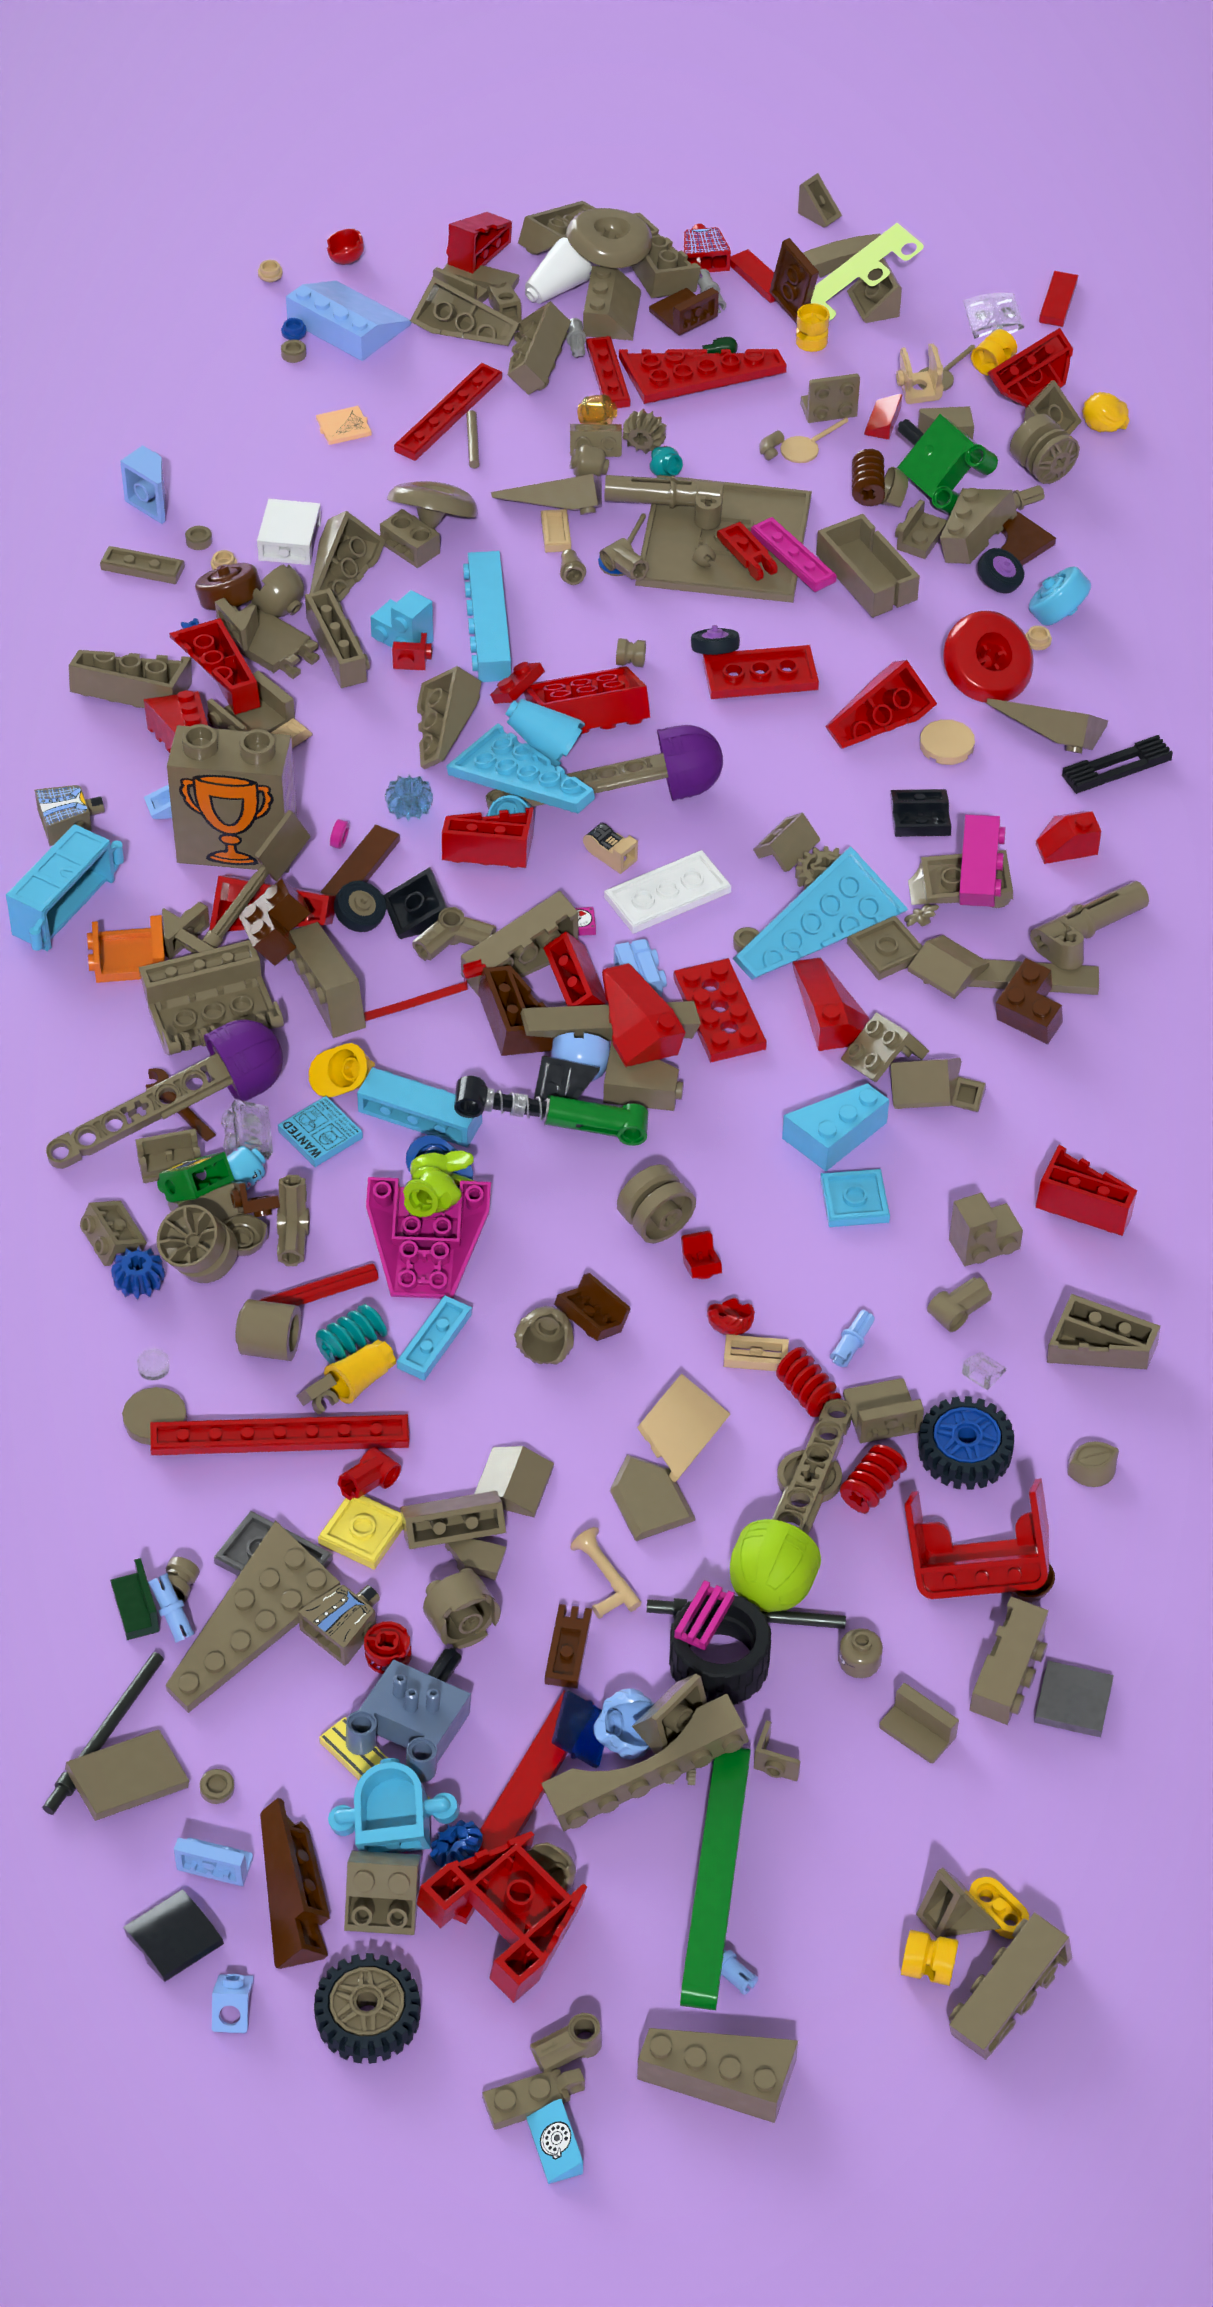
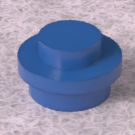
[281,318,306,340]

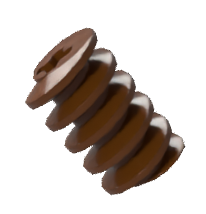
[852,449,885,507]

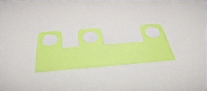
[811,223,924,321]

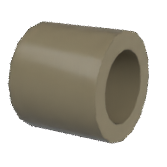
[235,1299,301,1361]

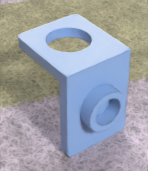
[212,1974,254,2033]

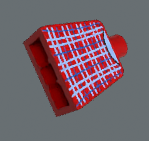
[684,223,731,272]

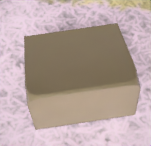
[952,1077,986,1112]

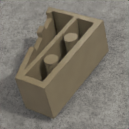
[940,488,1017,564]
[1047,1294,1160,1369]

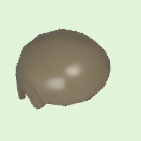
[527,1842,576,1891]

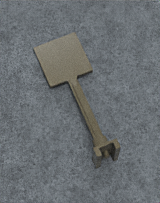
[174,810,311,954]

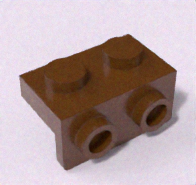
[554,1273,631,1341]

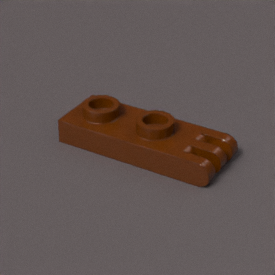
[545,1604,592,1689]

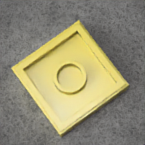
[318,1495,403,1570]

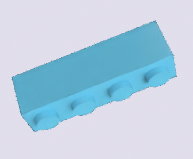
[357,1067,482,1148]

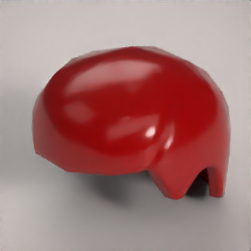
[327,229,364,265]

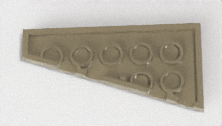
[166,1520,340,1713]

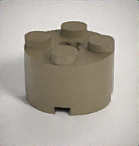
[423,1568,501,1649]

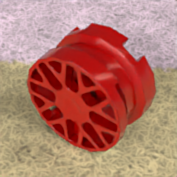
[364,1621,411,1674]

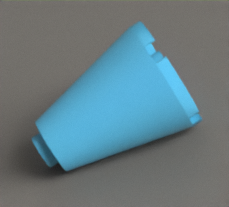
[505,698,585,767]

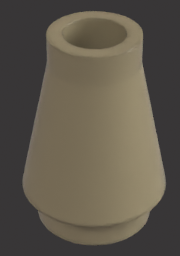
[560,549,586,585]

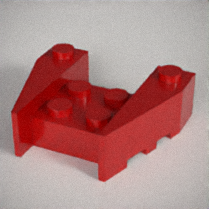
[416,1831,587,2003]

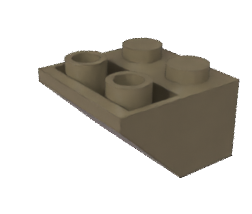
[344,1850,421,1935]

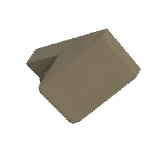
[215,598,259,652]
[162,902,210,959]

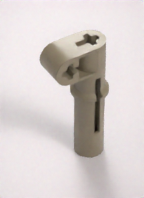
[604,475,724,530]
[1030,881,1149,970]

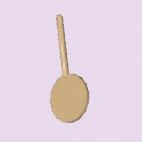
[780,418,849,463]

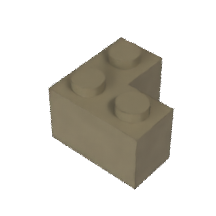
[949,1192,1023,1267]

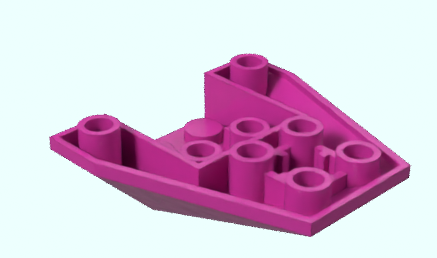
[366,1177,491,1299]

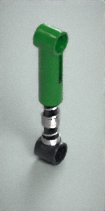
[454,1076,648,1146]

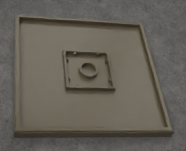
[635,475,812,603]

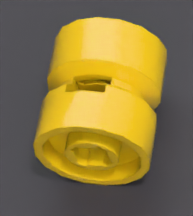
[796,303,830,352]
[971,329,1018,376]
[901,1929,959,1986]

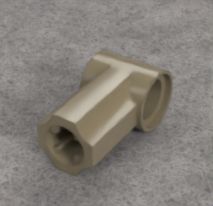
[599,538,649,581]
[927,1277,992,1332]
[530,2013,602,2073]

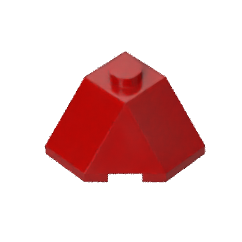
[1036,811,1102,864]

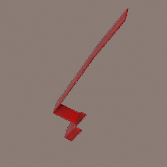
[364,959,487,1021]

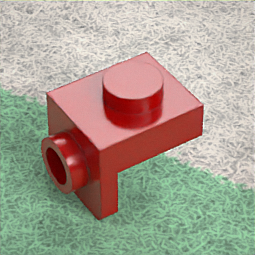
[392,633,432,670]
[681,1231,722,1279]

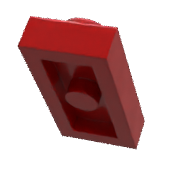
[490,662,545,704]

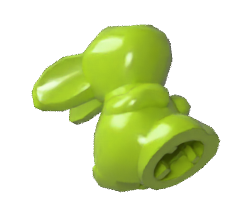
[403,1150,474,1217]

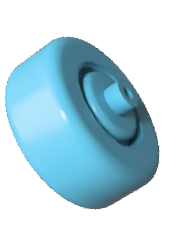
[1029,566,1091,626]

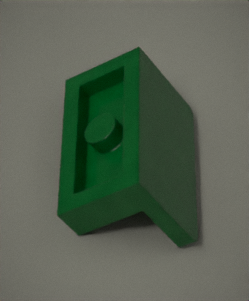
[110,1558,159,1640]

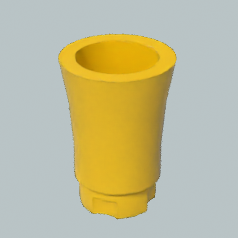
[324,1339,396,1404]

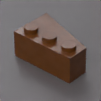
[478,965,554,1056]

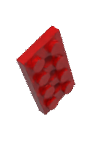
[703,645,819,699]
[673,958,767,1063]

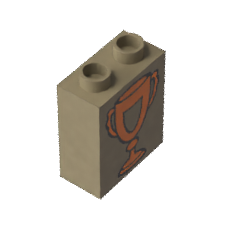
[167,724,297,873]

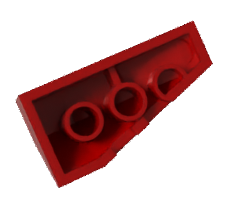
[602,963,686,1067]

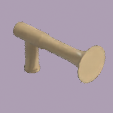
[570,1527,641,1619]

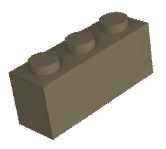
[400,1491,506,1549]

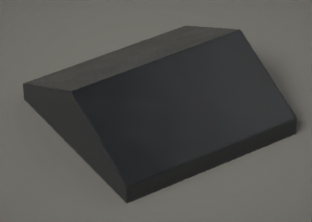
[383,867,448,939]

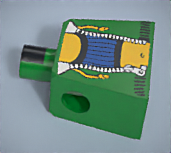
[157,1151,234,1203]

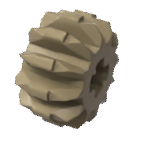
[622,409,667,454]

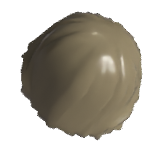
[514,1306,574,1365]

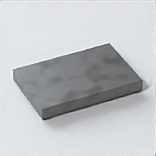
[214,1511,333,1576]

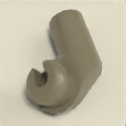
[759,430,784,461]

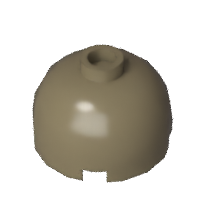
[251,564,304,618]

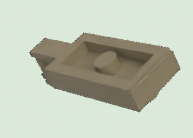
[482,2068,585,2130]

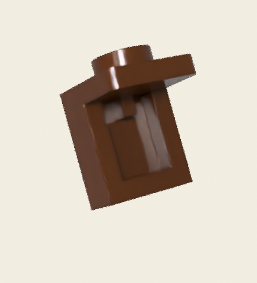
[230,1181,280,1217]

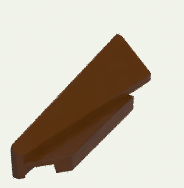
[260,1798,330,1969]

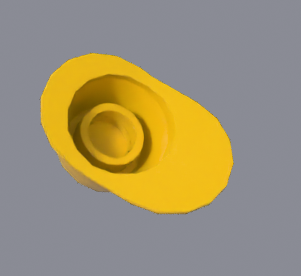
[308,1043,375,1097]

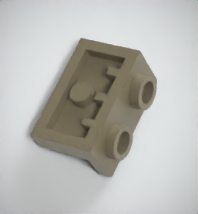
[570,424,622,457]
[895,500,948,559]
[80,1201,147,1266]

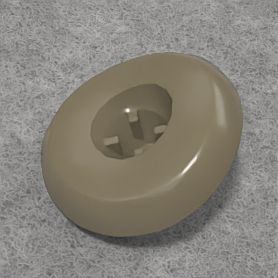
[566,208,652,268]
[387,481,477,528]

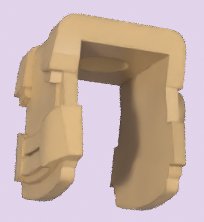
[896,343,944,404]

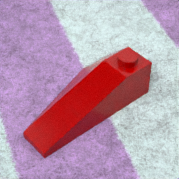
[825,660,937,749]
[792,958,870,1051]

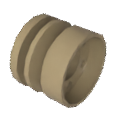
[1010,414,1080,484]

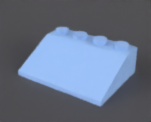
[286,280,411,361]

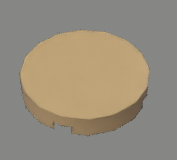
[920,719,975,765]

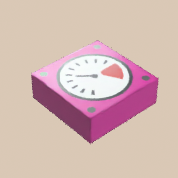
[575,907,596,936]

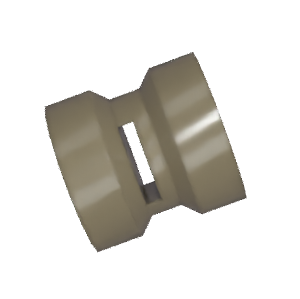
[616,638,646,668]
[159,1557,200,1602]

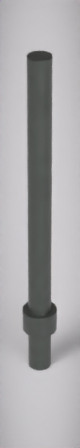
[646,1598,846,1629]
[42,1652,164,1815]

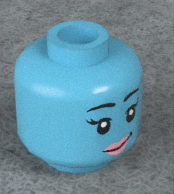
[227,1146,266,1190]

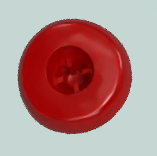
[944,611,1034,703]

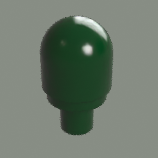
[702,336,738,354]

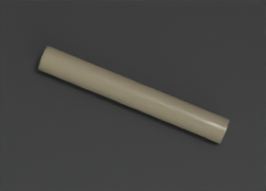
[466,410,479,468]

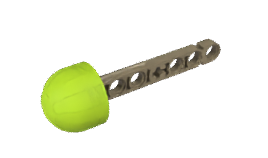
[730,1399,852,1612]

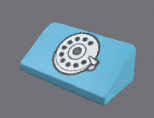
[526,2099,583,2184]

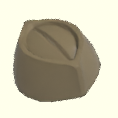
[880,467,908,507]
[224,1214,269,1256]
[1067,1441,1119,1487]

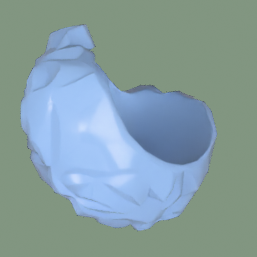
[594,1688,654,1760]

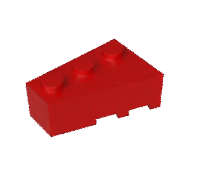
[442,807,534,868]

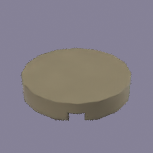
[122,1387,187,1445]

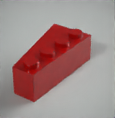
[144,690,208,753]

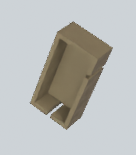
[816,514,920,618]

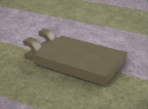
[233,603,319,679]

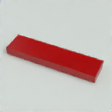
[586,336,631,410]

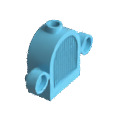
[328,1758,460,1853]

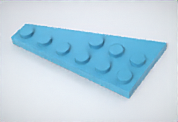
[446,723,595,814]
[732,846,909,980]

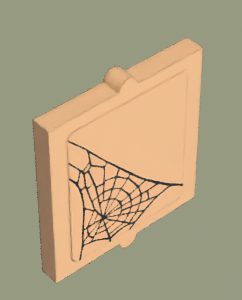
[316,406,372,445]

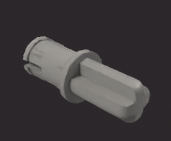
[566,318,586,358]

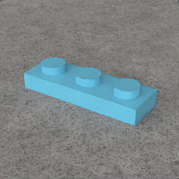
[397,1295,472,1381]

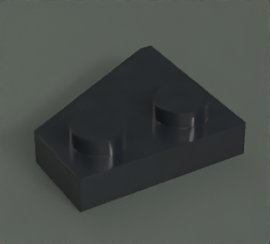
[534,1055,600,1101]

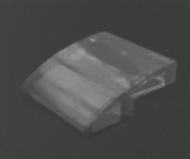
[963,292,1024,339]

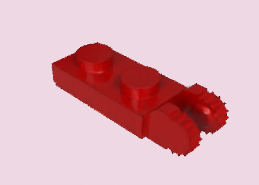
[717,522,778,581]

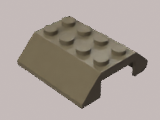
[139,940,284,1055]

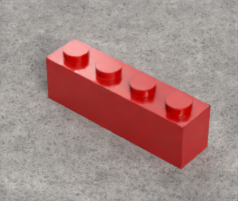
[169,618,260,715]
[209,875,336,931]

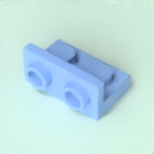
[174,1838,253,1886]

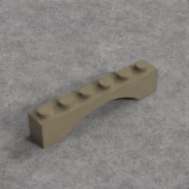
[541,1694,749,1832]

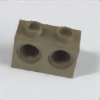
[380,509,440,568]

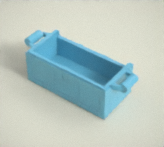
[6,824,124,951]

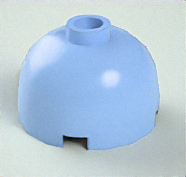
[551,1033,610,1082]

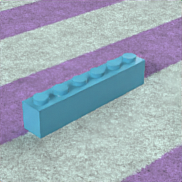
[463,551,511,682]

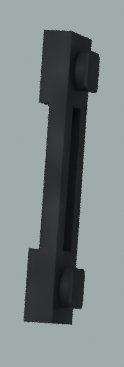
[1062,735,1173,794]

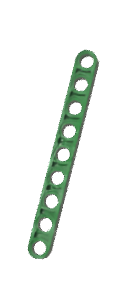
[680,1747,751,2010]

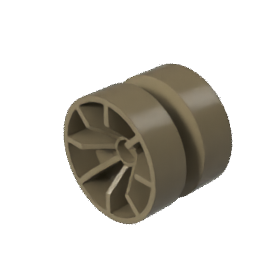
[157,1205,238,1283]

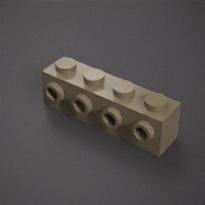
[305,588,370,688]

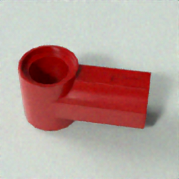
[337,1447,401,1500]

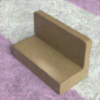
[433,267,488,303]
[753,813,820,872]
[879,1683,959,1763]

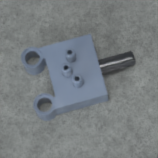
[346,1647,471,1783]

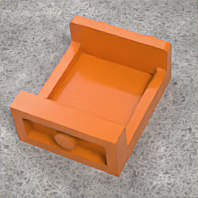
[87,915,165,983]

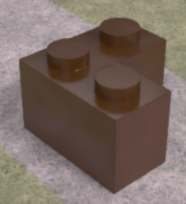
[239,878,311,966]
[996,958,1063,1044]

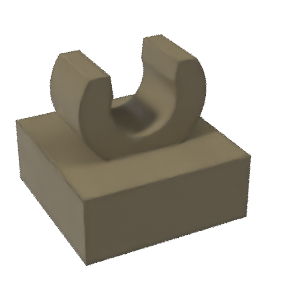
[296,1373,339,1414]

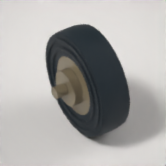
[334,881,386,932]

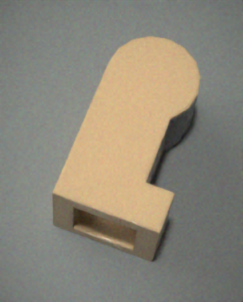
[583,823,638,874]

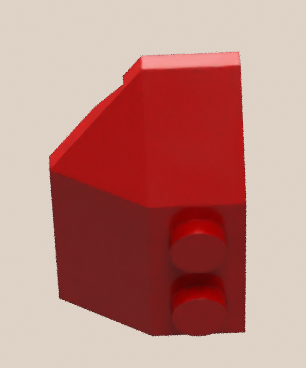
[988,328,1073,408]

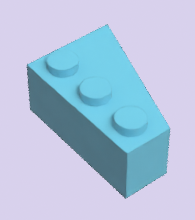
[782,1083,889,1171]

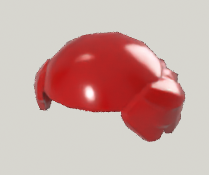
[707,1298,755,1335]

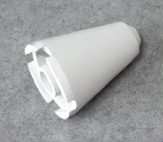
[525,237,592,304]

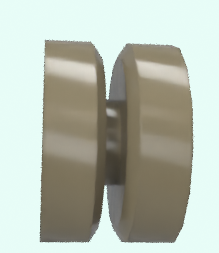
[617,1164,696,1244]

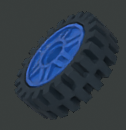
[918,1396,1015,1490]

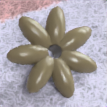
[904,904,939,927]

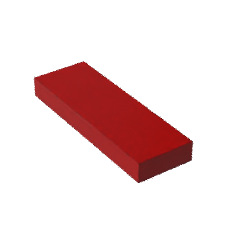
[730,249,776,303]
[1039,271,1079,327]

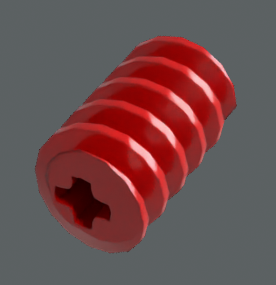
[776,1347,841,1417]
[840,1444,907,1514]

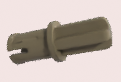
[1013,485,1045,510]

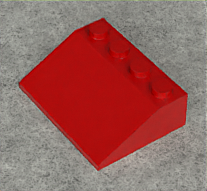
[523,666,650,734]

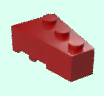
[446,212,512,274]
[1035,1144,1138,1236]

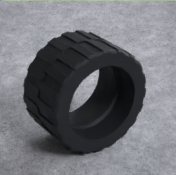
[669,1592,771,1705]

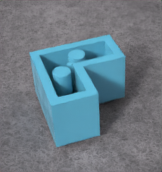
[370,590,434,647]

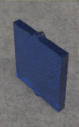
[551,1690,604,1768]

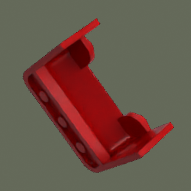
[904,1478,1049,1599]

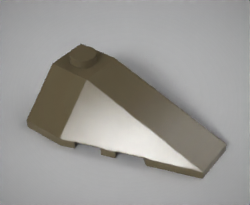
[310,511,386,602]

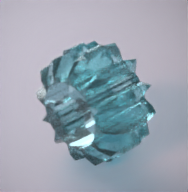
[385,774,433,821]

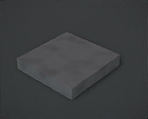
[1034,1661,1114,1738]

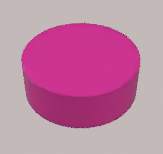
[330,819,349,849]

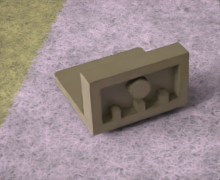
[800,373,860,423]
[841,1012,929,1082]
[843,1378,924,1444]

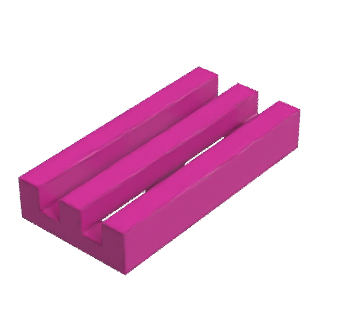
[674,1580,735,1650]

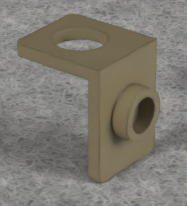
[754,1720,801,1781]

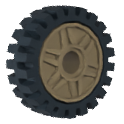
[314,1953,421,2064]

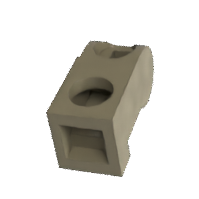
[487,282,522,322]

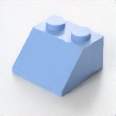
[120,445,166,524]

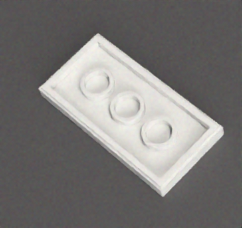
[604,850,731,934]

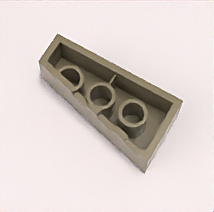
[949,1912,1072,2060]
[637,2028,798,2123]

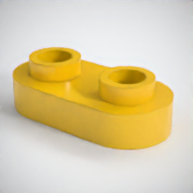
[969,1877,1029,1939]

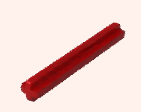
[259,1263,378,1306]

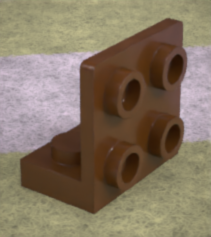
[649,287,719,335]

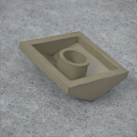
[908,935,989,999]
[474,1446,554,1518]

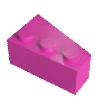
[959,815,1006,907]

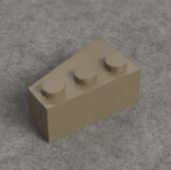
[970,1596,1049,1725]

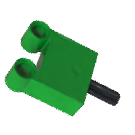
[897,414,998,516]

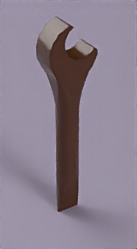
[146,1068,216,1142]

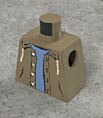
[298,1585,380,1666]

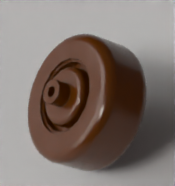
[195,563,262,611]

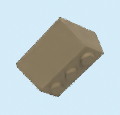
[583,266,641,341]

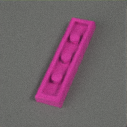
[751,517,837,592]

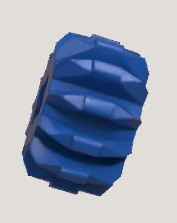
[111,1246,165,1300]

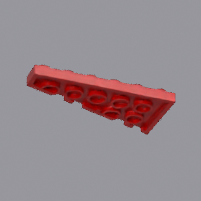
[619,349,787,404]

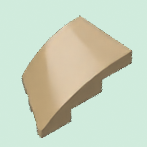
[637,1374,730,1482]

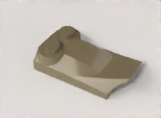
[908,850,1013,908]

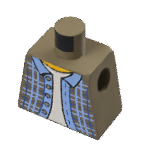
[34,785,105,846]

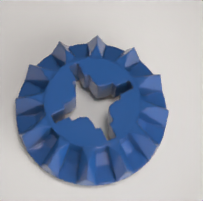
[430,1820,483,1868]

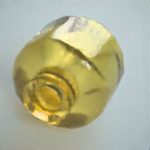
[577,394,617,425]

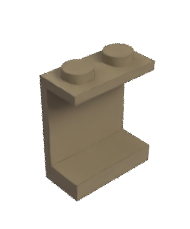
[207,670,295,733]

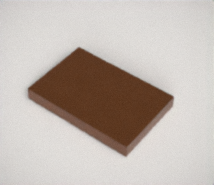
[769,238,819,324]

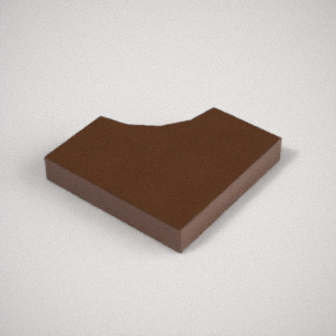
[1001,512,1056,566]

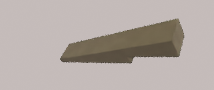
[520,1001,701,1041]

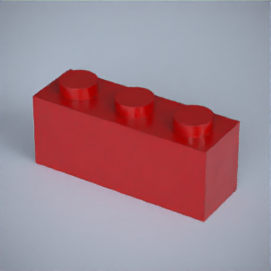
[543,932,609,1006]

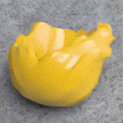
[1082,392,1130,433]

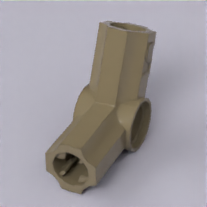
[412,907,496,961]
[277,1175,310,1266]

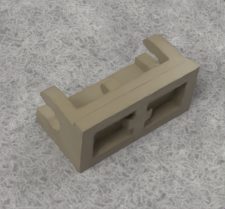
[135,1129,203,1183]

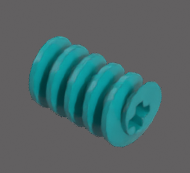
[315,1304,388,1364]

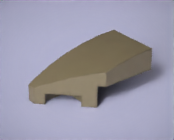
[445,1539,506,1580]

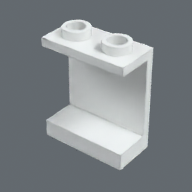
[257,499,321,565]

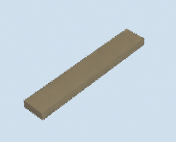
[923,959,1099,995]

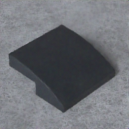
[890,789,952,837]
[123,1889,224,1982]

